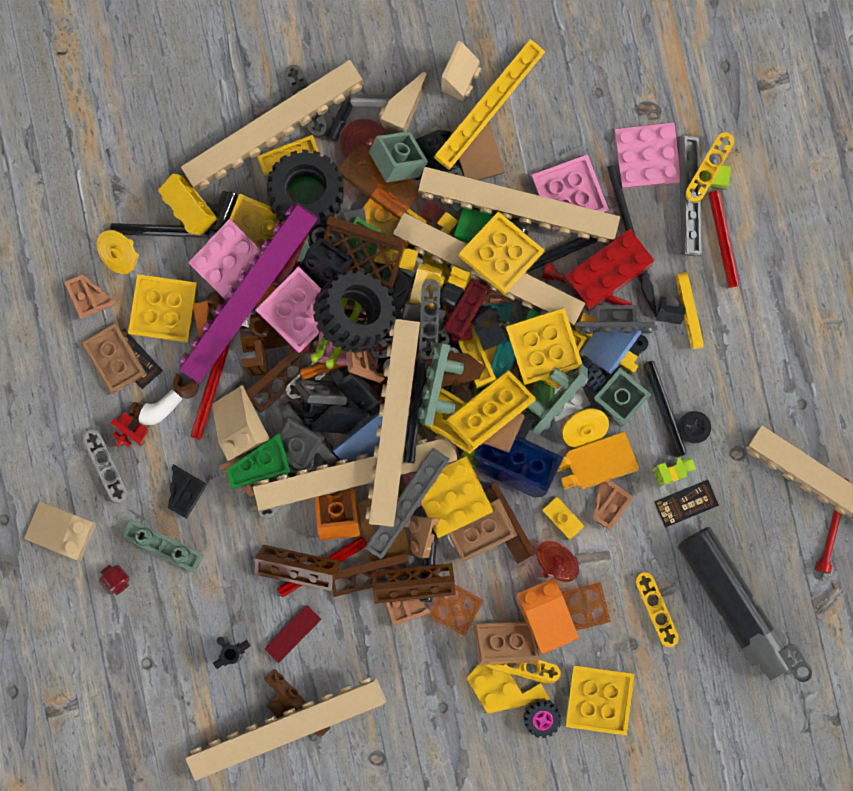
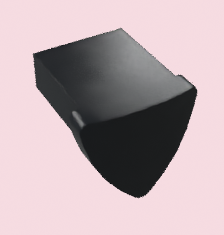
[656,296,685,325]

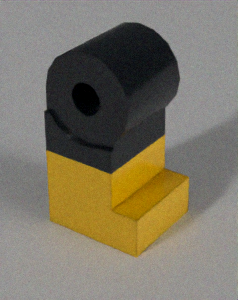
[440,266,471,309]
[618,335,648,375]

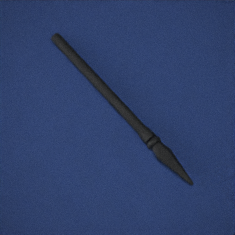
[607,165,657,317]

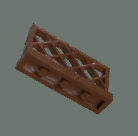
[324,216,409,287]

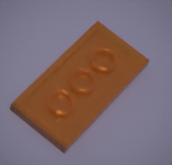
[338,143,421,220]

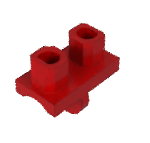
[110,412,149,448]

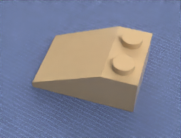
[441,41,481,101]
[379,72,427,133]
[212,386,270,461]
[24,501,96,561]

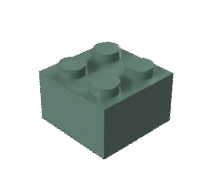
[369,131,428,183]
[592,368,651,427]

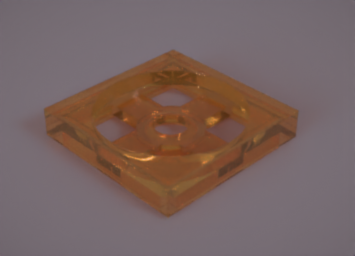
[561,582,611,631]
[429,585,484,636]

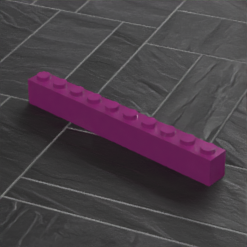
[179,202,317,384]

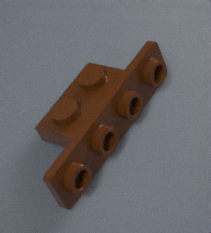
[264,669,330,738]

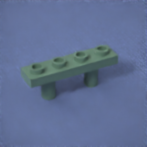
[418,342,464,426]
[527,364,588,435]
[122,519,204,573]

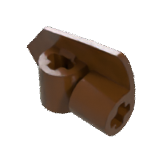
[424,351,485,387]

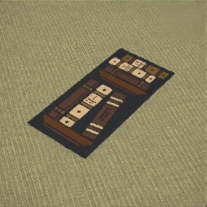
[122,328,163,390]
[654,480,719,528]

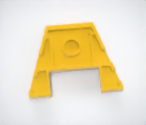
[467,664,550,714]

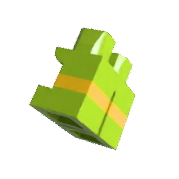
[652,457,696,487]

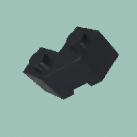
[472,305,509,351]

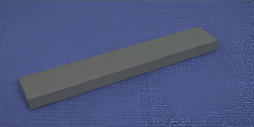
[679,135,702,256]
[365,448,450,560]

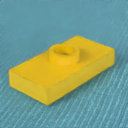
[374,245,418,271]
[542,497,585,540]

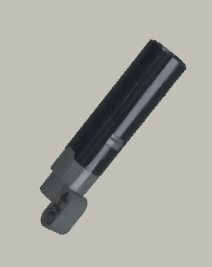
[677,527,812,682]

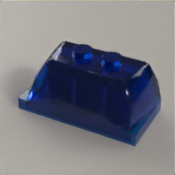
[472,435,564,498]

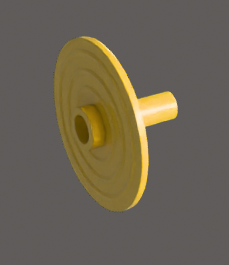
[97,230,139,274]
[562,409,609,448]

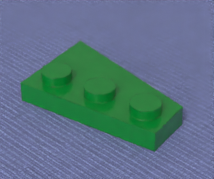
[226,433,291,489]

